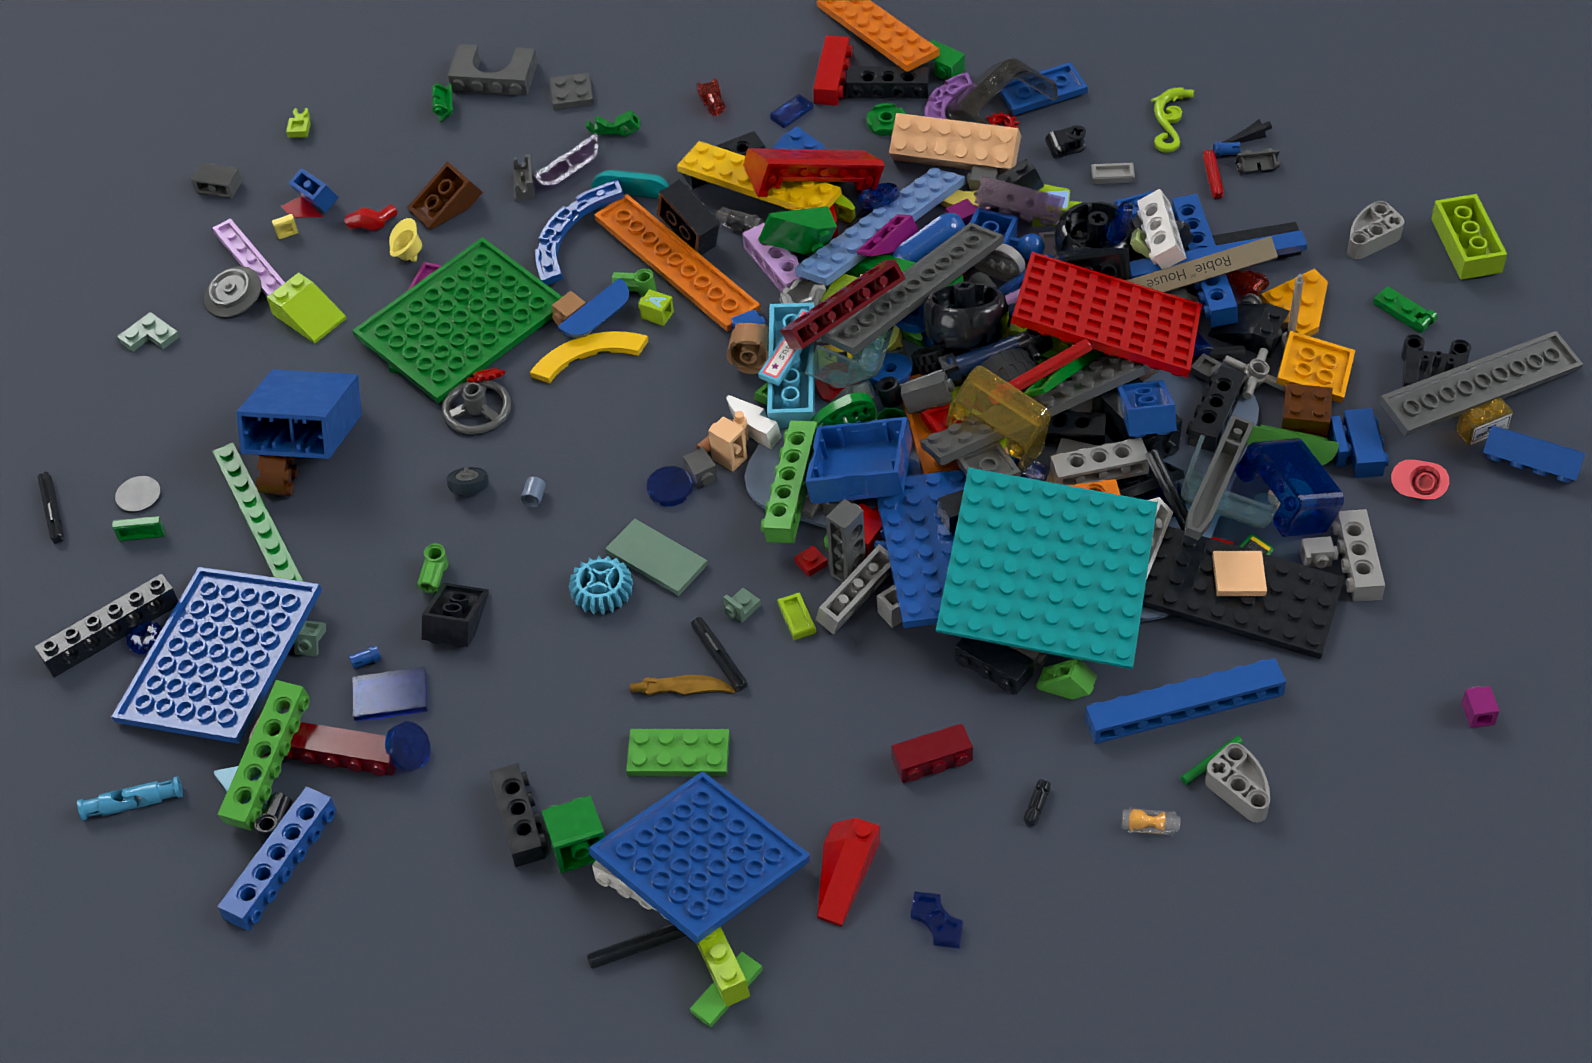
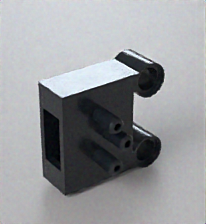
[1401,334,1471,388]

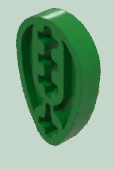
[811,392,876,427]

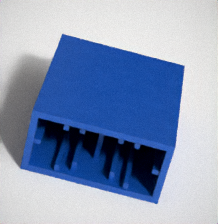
[236,369,362,459]

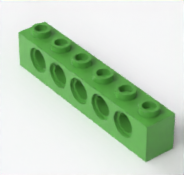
[761,420,818,544]
[217,680,310,831]

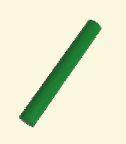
[1180,736,1243,785]

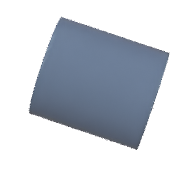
[520,477,546,508]

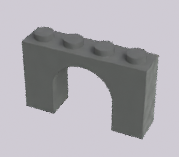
[447,44,538,95]

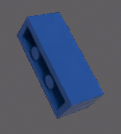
[1342,408,1389,478]

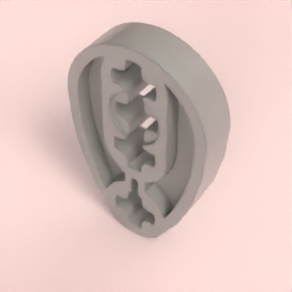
[974,244,1025,282]

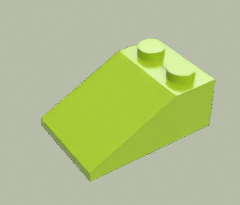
[267,272,347,344]

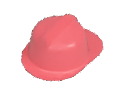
[1391,460,1449,500]

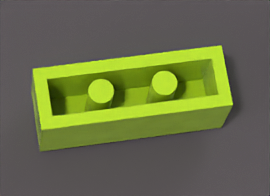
[697,926,751,1007]

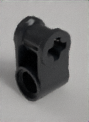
[1045,125,1086,158]

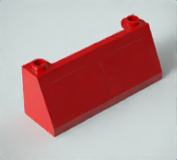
[743,148,885,198]

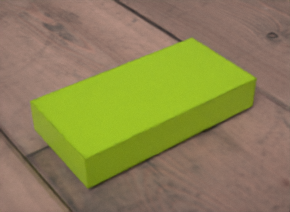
[777,592,816,640]

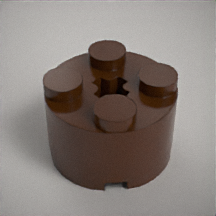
[256,455,299,496]

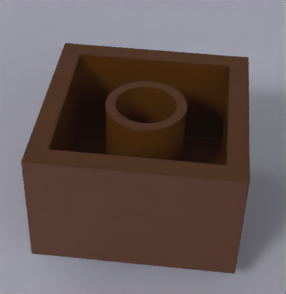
[1281,383,1333,438]

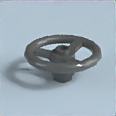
[442,380,511,435]

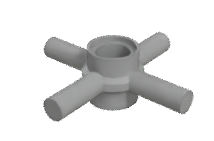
[1223,348,1286,399]

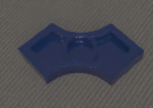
[911,891,963,949]

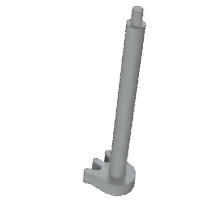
[1281,274,1303,349]

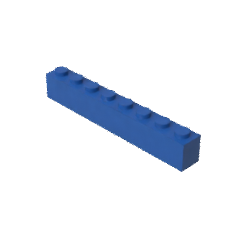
[1085,658,1286,744]

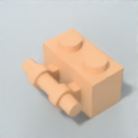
[708,411,749,472]

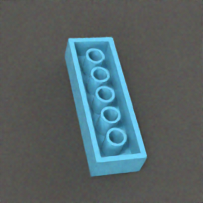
[767,303,815,428]

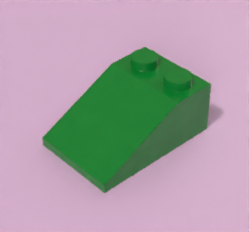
[758,206,837,255]

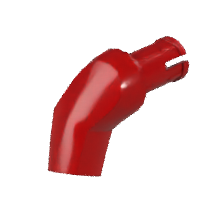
[344,204,398,231]

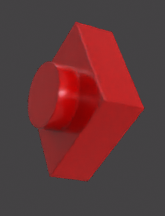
[794,545,828,577]

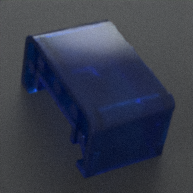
[1234,438,1344,537]

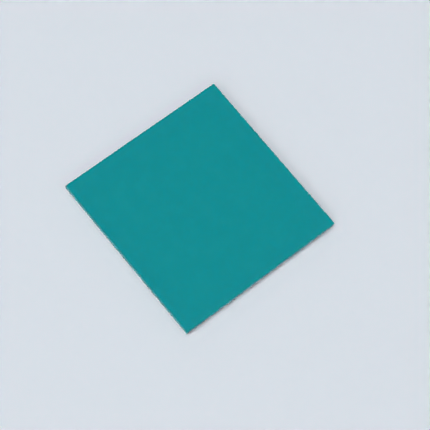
[935,467,1158,669]

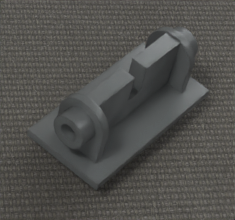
[1235,148,1280,173]

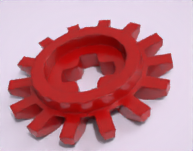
[983,112,1019,129]
[467,368,506,383]

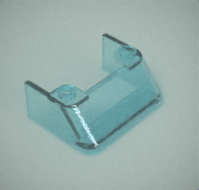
[804,326,894,388]
[1180,435,1291,529]

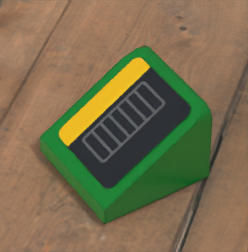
[1239,533,1274,555]

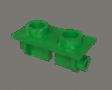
[431,83,453,123]

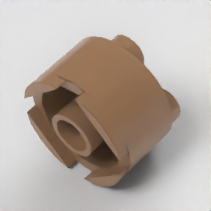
[727,323,769,374]

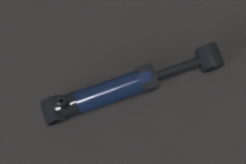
[876,328,1053,408]

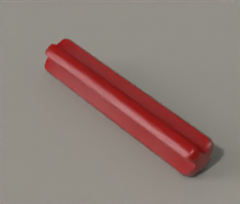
[1203,150,1224,199]

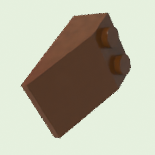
[407,161,483,229]

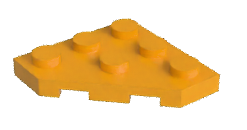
[1261,268,1328,336]

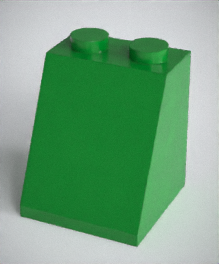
[542,795,605,874]

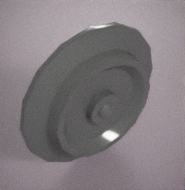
[204,266,261,318]

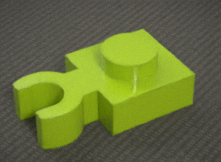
[286,108,311,138]

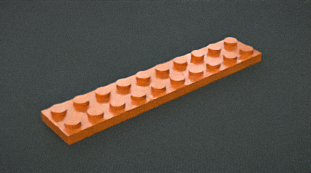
[594,194,761,332]

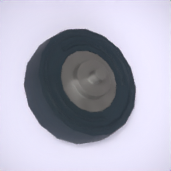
[447,467,489,495]

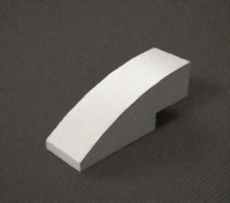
[726,395,782,449]

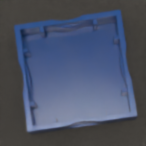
[805,417,913,504]

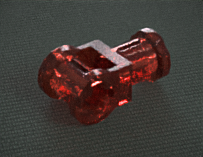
[696,78,726,116]
[1226,269,1269,297]

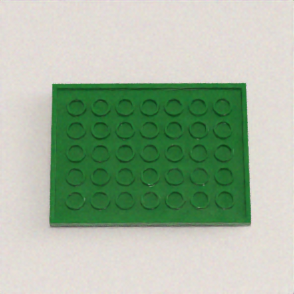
[352,237,562,404]

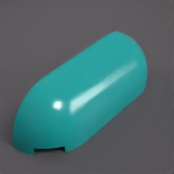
[591,170,670,198]

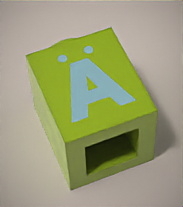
[638,289,674,326]

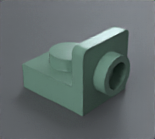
[723,588,761,623]
[294,621,326,657]

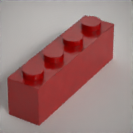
[813,35,853,106]

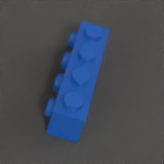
[1483,425,1586,483]

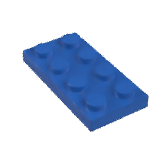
[997,62,1088,116]

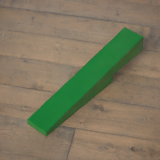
[1024,349,1104,398]

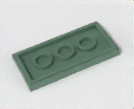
[605,518,708,596]

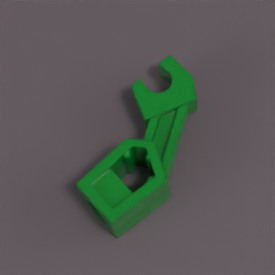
[585,110,641,137]

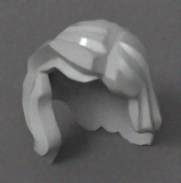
[779,279,826,307]

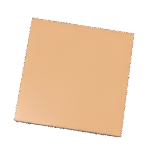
[1212,551,1267,596]

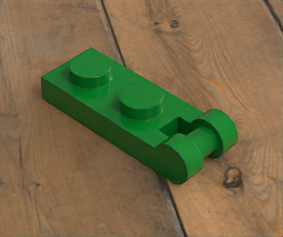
[1373,286,1438,333]

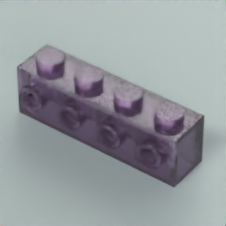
[974,176,1065,227]

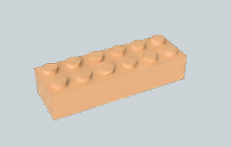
[889,113,1021,174]

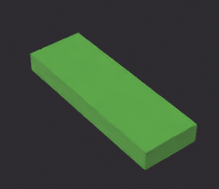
[690,952,763,1028]

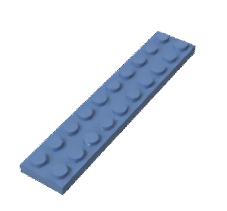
[794,168,966,286]

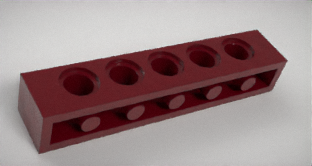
[780,260,906,349]

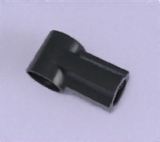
[255,792,292,844]

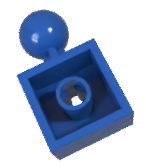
[970,208,1045,261]

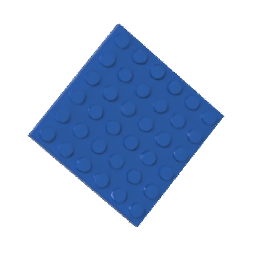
[589,771,810,944]

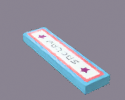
[758,308,808,386]

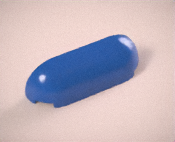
[892,213,965,263]
[558,278,629,338]

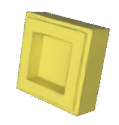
[272,214,298,240]

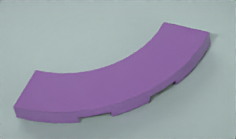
[925,72,974,119]

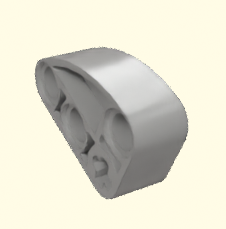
[1347,201,1404,259]
[1205,743,1270,823]

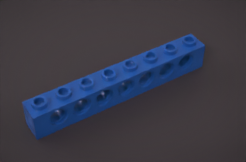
[1171,194,1238,327]

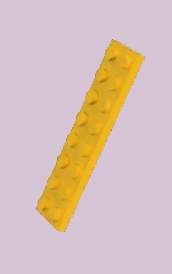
[677,141,841,210]

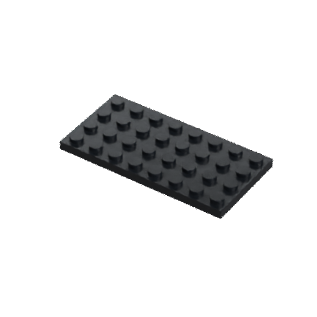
[1142,526,1345,659]

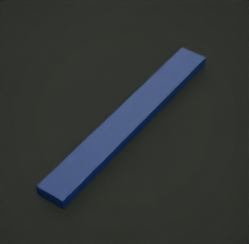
[1130,230,1307,279]

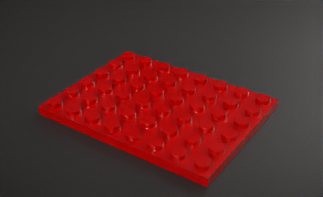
[1010,252,1202,378]

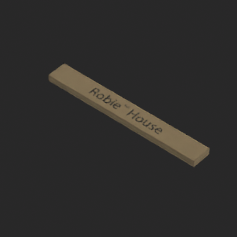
[1127,236,1278,293]

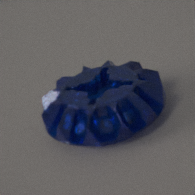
[126,620,163,654]

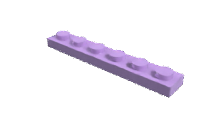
[212,219,285,296]

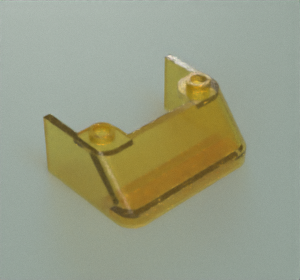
[946,366,1051,474]

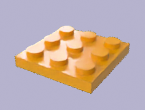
[1276,331,1355,403]

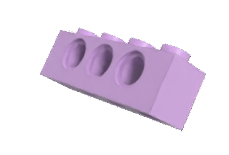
[742,223,808,293]

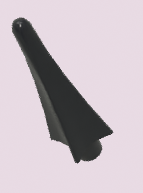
[1222,119,1272,143]

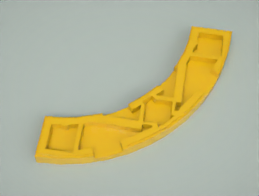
[530,331,648,383]

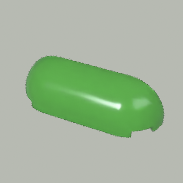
[1248,425,1339,466]

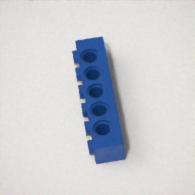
[217,786,336,931]

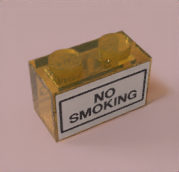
[1456,397,1513,446]

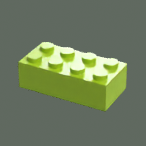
[1431,194,1507,280]

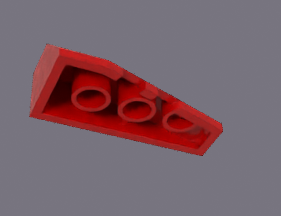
[818,818,881,927]

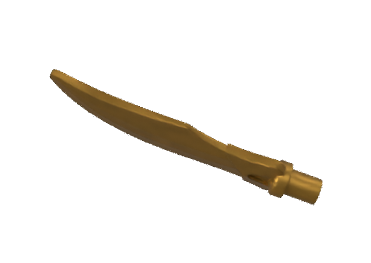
[630,675,735,696]

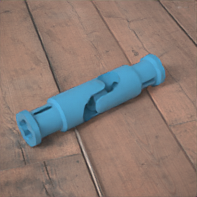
[77,776,183,821]

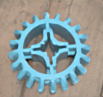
[569,555,633,615]

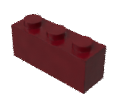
[891,723,973,783]

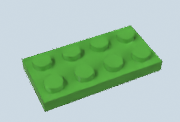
[626,729,730,777]

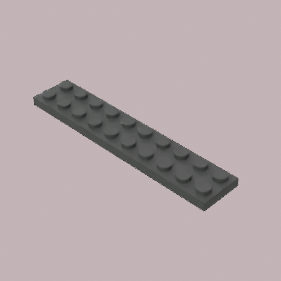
[821,222,1004,355]
[1378,331,1583,436]
[921,356,1145,465]

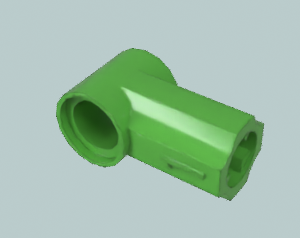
[612,268,657,297]
[417,543,449,594]

